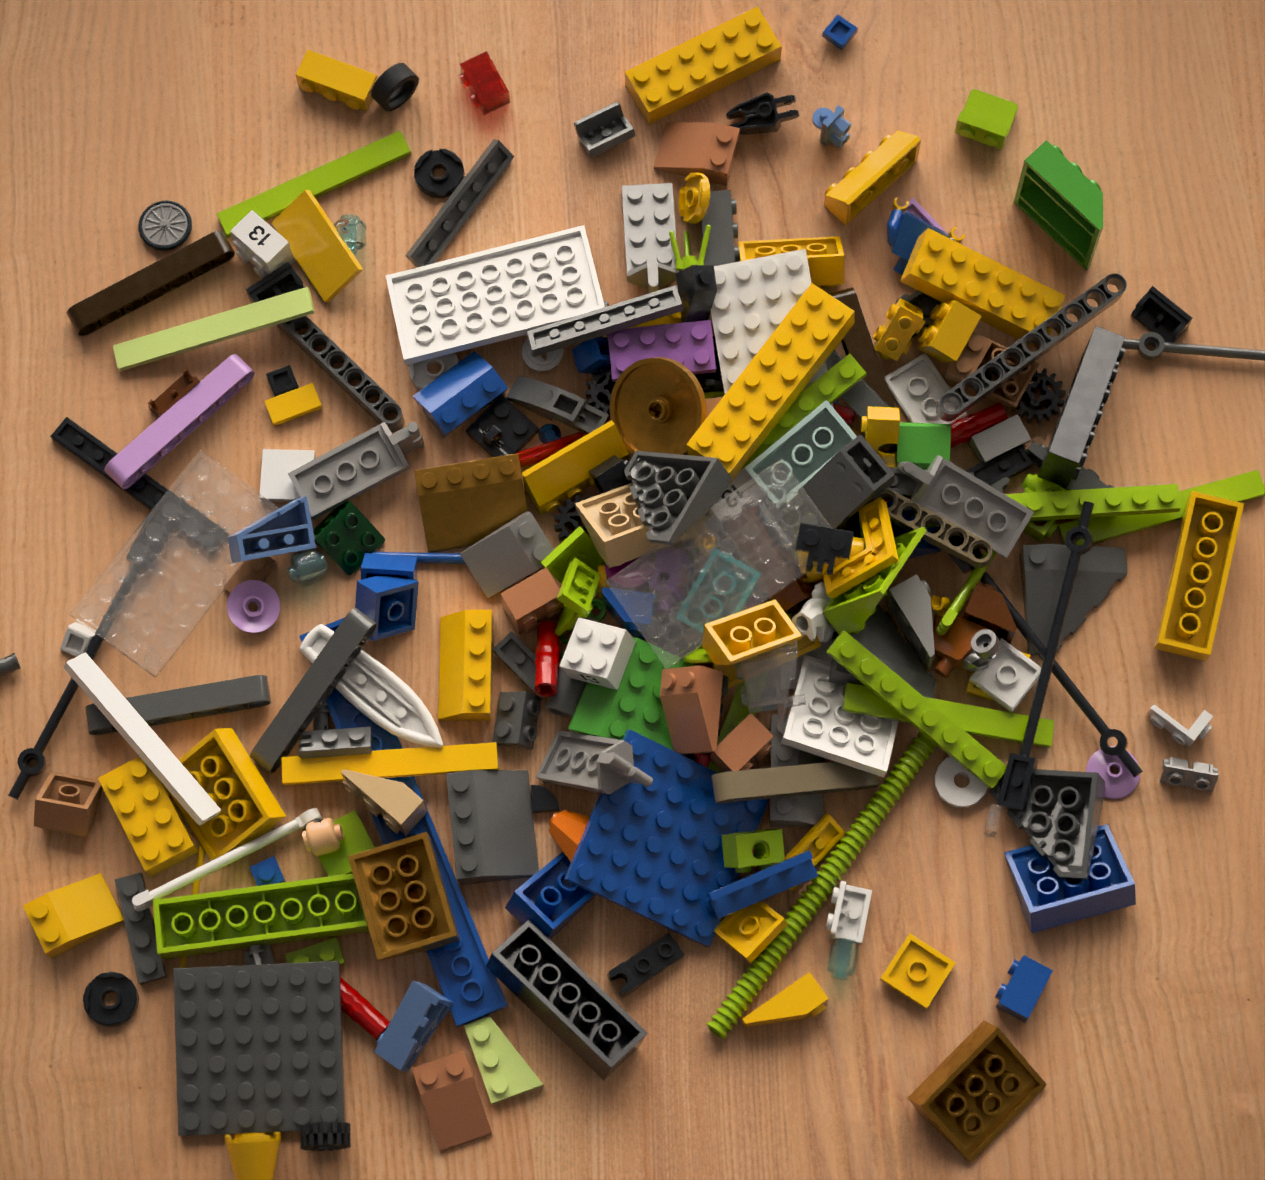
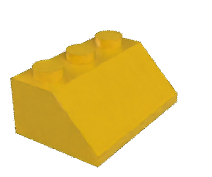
[702,599,802,665]

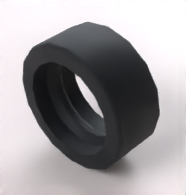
[371,63,419,111]

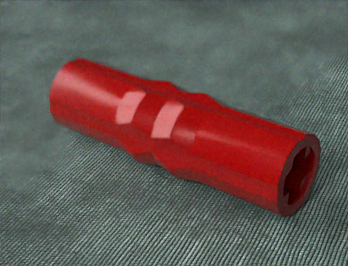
[950,403,1008,448]
[535,621,560,697]
[340,977,390,1041]

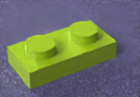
[285,937,346,966]

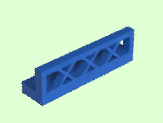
[707,851,818,919]

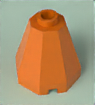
[548,810,590,862]

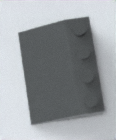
[446,770,539,885]

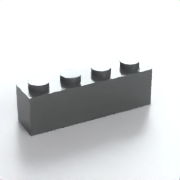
[701,190,740,266]

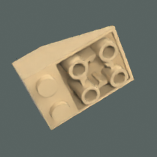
[341,769,427,836]

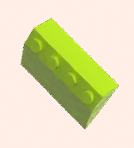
[822,526,927,635]

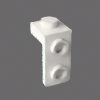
[1147,705,1213,747]

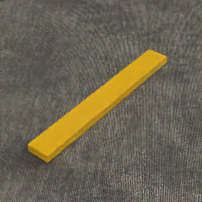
[282,742,498,785]

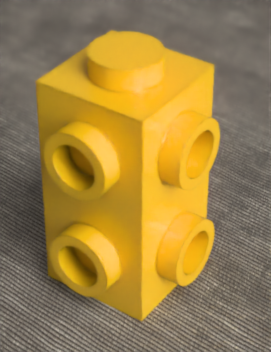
[872,298,925,361]

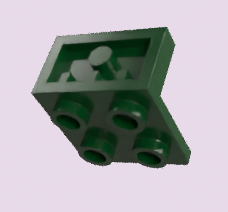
[313,501,385,575]

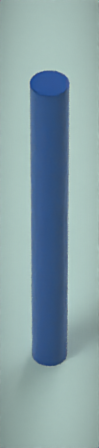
[372,552,465,564]

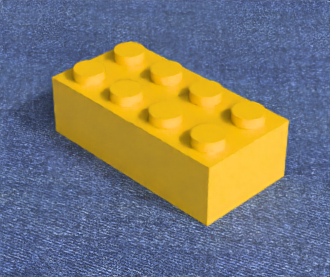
[98,756,198,877]

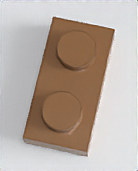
[223,557,277,594]

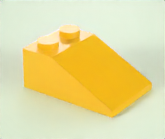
[22,873,124,959]

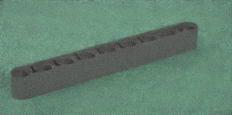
[936,273,1127,422]

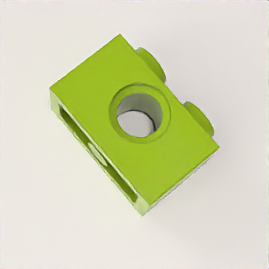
[722,829,785,873]

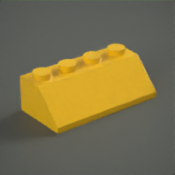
[824,130,921,226]
[738,236,845,288]
[522,420,629,515]
[438,610,494,721]

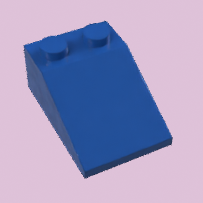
[505,852,596,939]

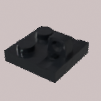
[465,395,539,458]

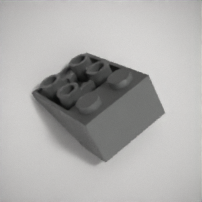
[798,434,895,529]

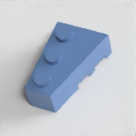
[227,496,316,563]
[375,980,454,1072]

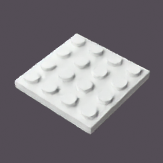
[781,655,898,777]

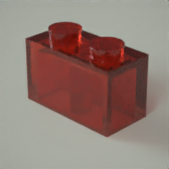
[458,51,510,115]

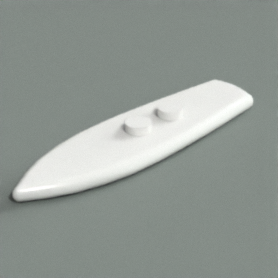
[300,624,443,748]

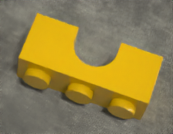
[861,406,900,468]

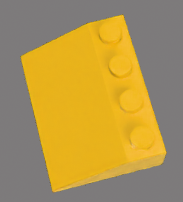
[169,728,286,861]

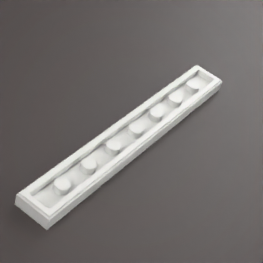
[63,652,221,826]

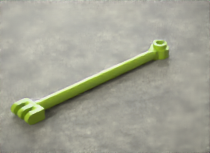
[936,473,1044,636]

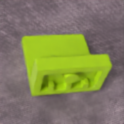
[555,557,601,636]

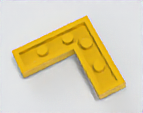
[823,497,899,599]

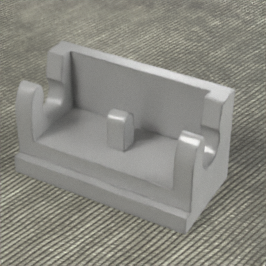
[969,414,1031,463]

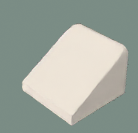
[60,622,96,657]

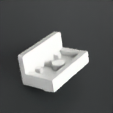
[826,881,872,945]

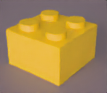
[916,300,981,363]

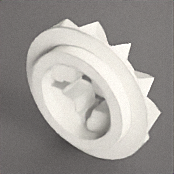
[522,338,563,372]

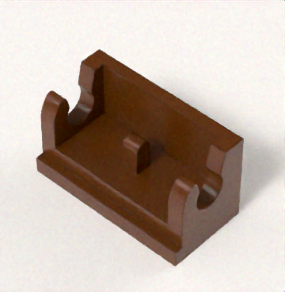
[148,368,200,418]

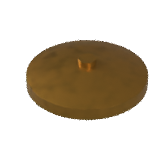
[610,357,707,455]

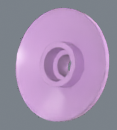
[227,580,280,633]
[1086,746,1140,799]

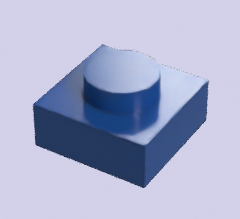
[822,14,858,50]
[250,856,286,886]

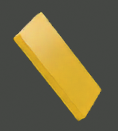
[272,190,363,302]

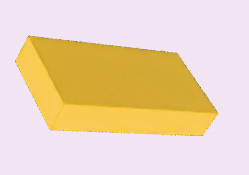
[264,383,322,426]

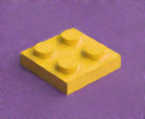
[714,901,788,963]
[880,933,956,1010]

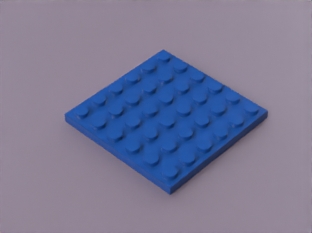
[564,729,769,947]

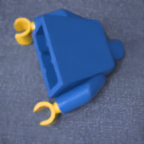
[887,197,965,275]

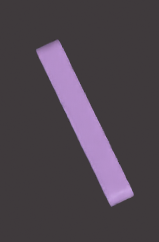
[104,354,255,489]

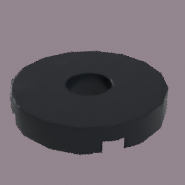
[414,149,465,198]
[83,971,139,1027]

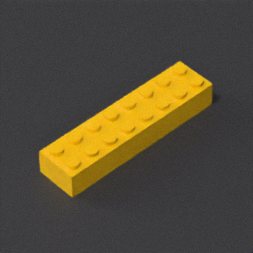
[686,283,855,484]

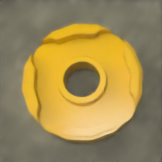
[678,173,710,224]

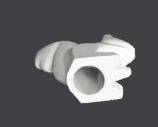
[792,582,836,642]

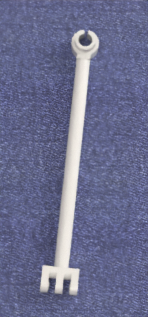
[132,808,322,912]

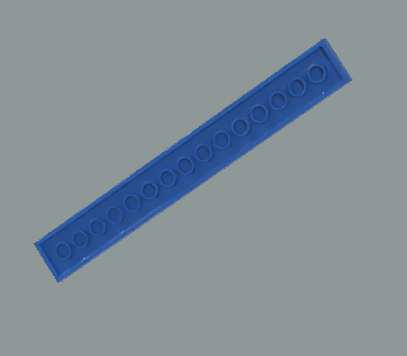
[299,618,508,1028]

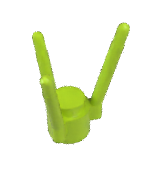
[669,225,711,272]

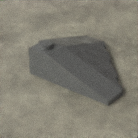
[624,451,732,545]
[1019,544,1127,656]
[828,604,936,698]
[990,769,1105,880]

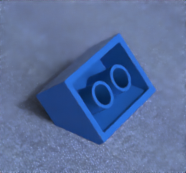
[413,351,508,438]

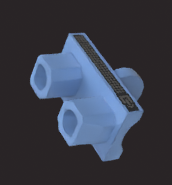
[812,105,851,149]

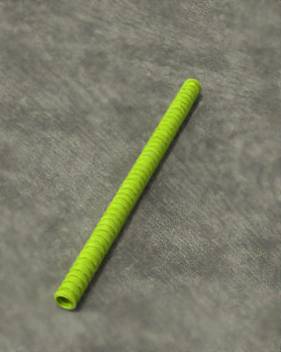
[706,731,938,1039]

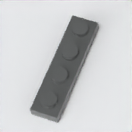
[115,872,167,985]

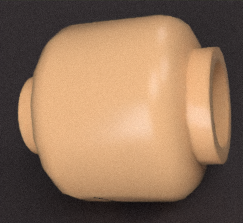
[302,818,344,856]

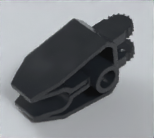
[726,92,799,135]

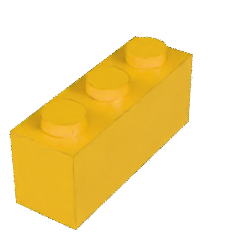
[295,49,378,111]

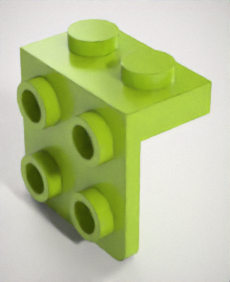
[955,89,1018,149]

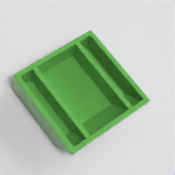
[1014,140,1103,270]
[568,637,698,751]

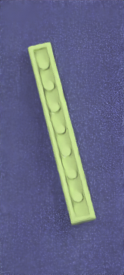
[113,287,315,372]

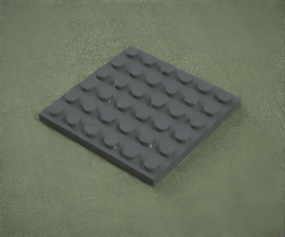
[173,961,345,1136]

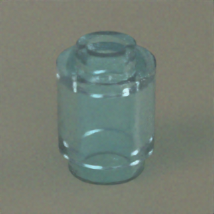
[827,938,858,980]

